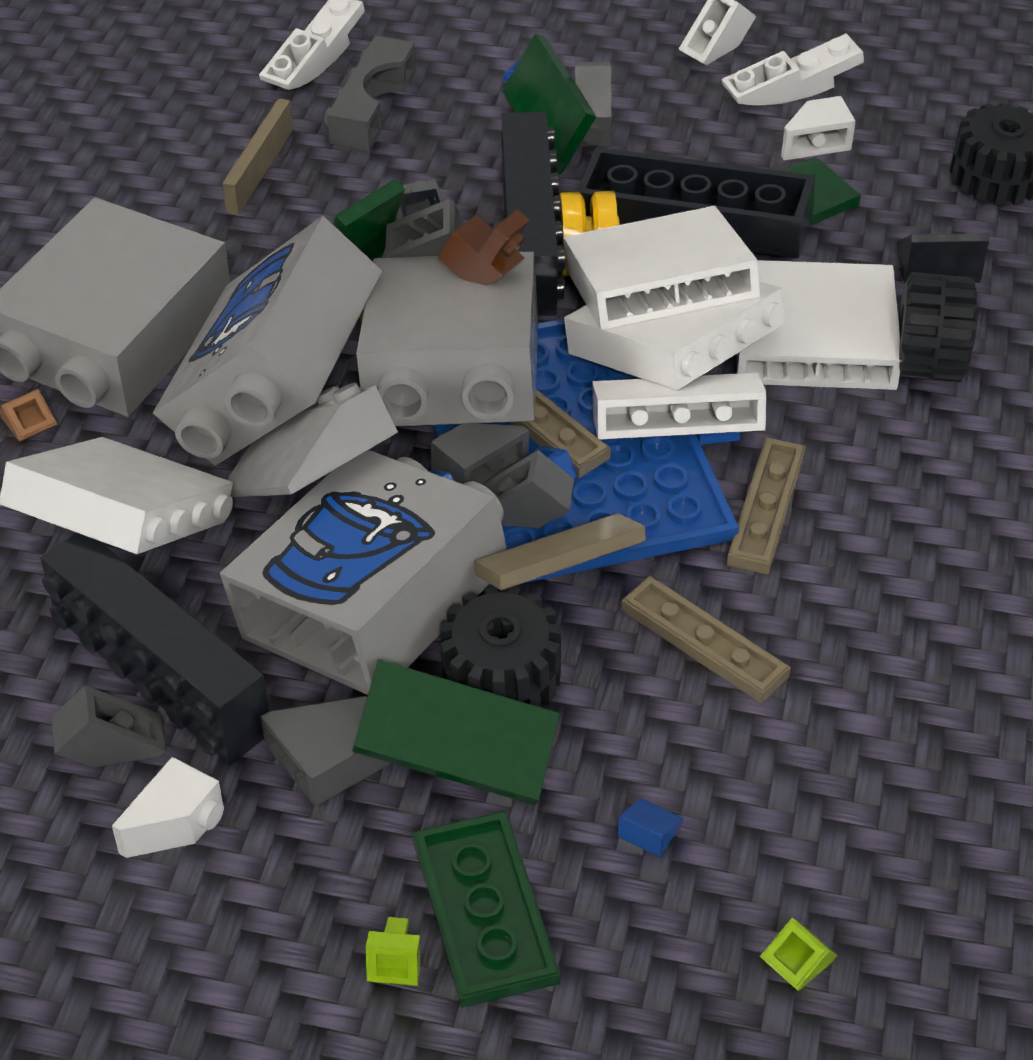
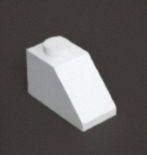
[679,0,756,65]
[781,96,855,160]
[112,757,224,858]

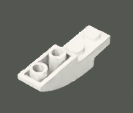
[259,0,365,90]
[722,34,864,105]

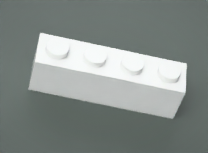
[592,373,766,439]

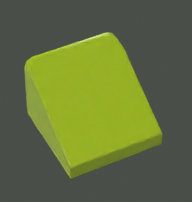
[760,918,838,991]

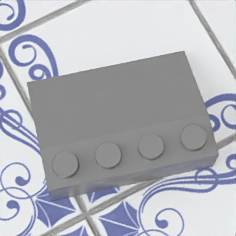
[227,383,398,497]

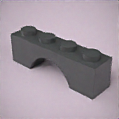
[324,35,416,151]

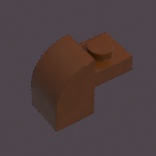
[438,209,530,285]

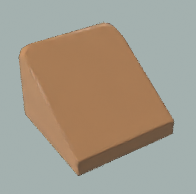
[0,389,57,442]

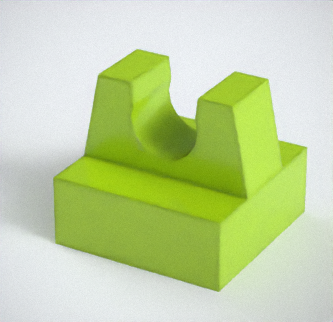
[366,917,421,986]

